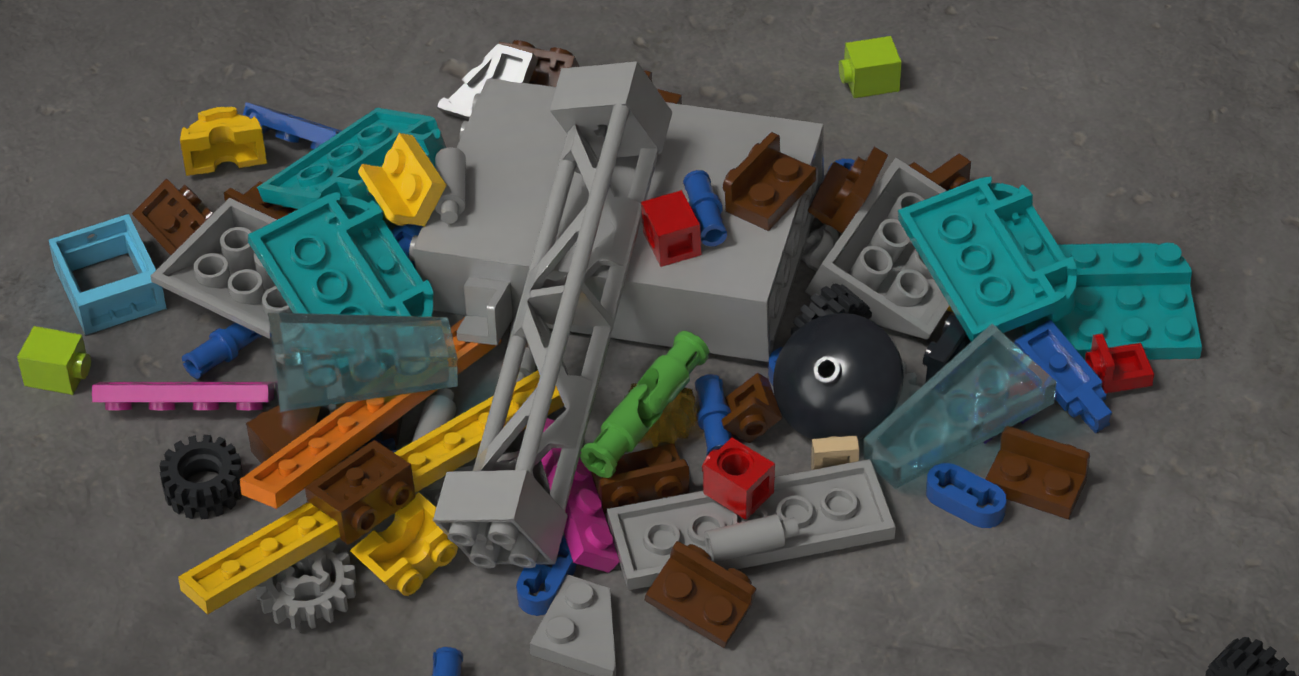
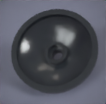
[773,313,904,440]

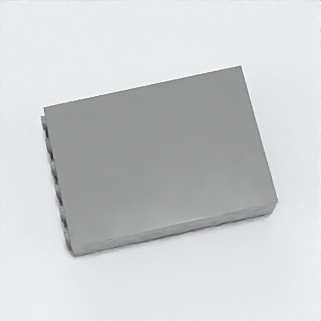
[409,78,824,362]

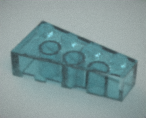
[268,313,458,412]
[864,324,1057,489]

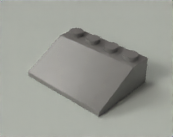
[805,157,949,339]
[150,198,309,348]

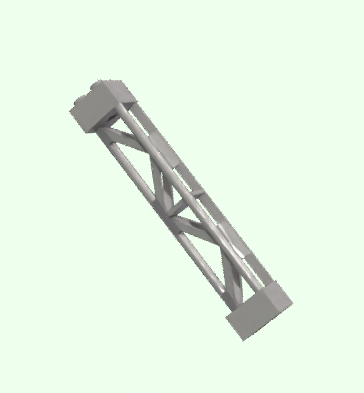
[433,61,672,568]

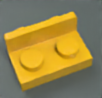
[358,133,447,226]

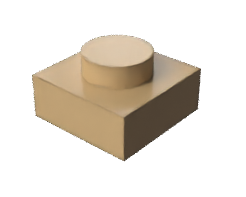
[811,436,859,470]

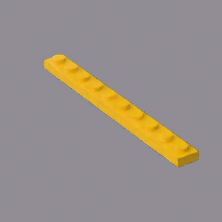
[178,370,564,615]

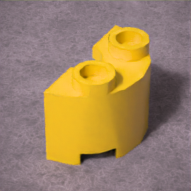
[180,107,267,176]
[350,492,458,596]

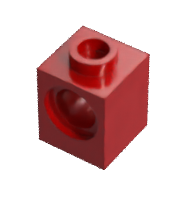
[641,190,702,267]
[702,437,775,520]

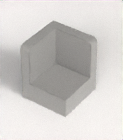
[456,277,513,345]

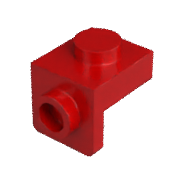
[1085,333,1154,393]

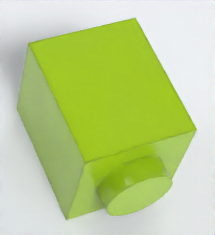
[839,36,902,98]
[17,326,91,395]

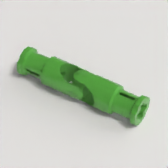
[580,331,710,478]

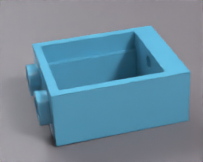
[48,214,167,335]

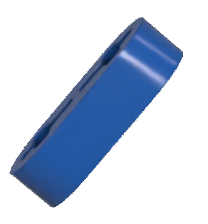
[926,463,1007,528]
[516,536,577,616]

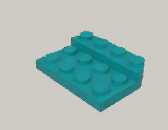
[257,108,447,209]
[898,176,1077,345]
[248,192,434,380]
[1022,242,1202,360]

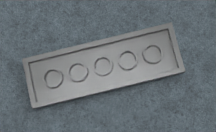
[607,459,896,591]

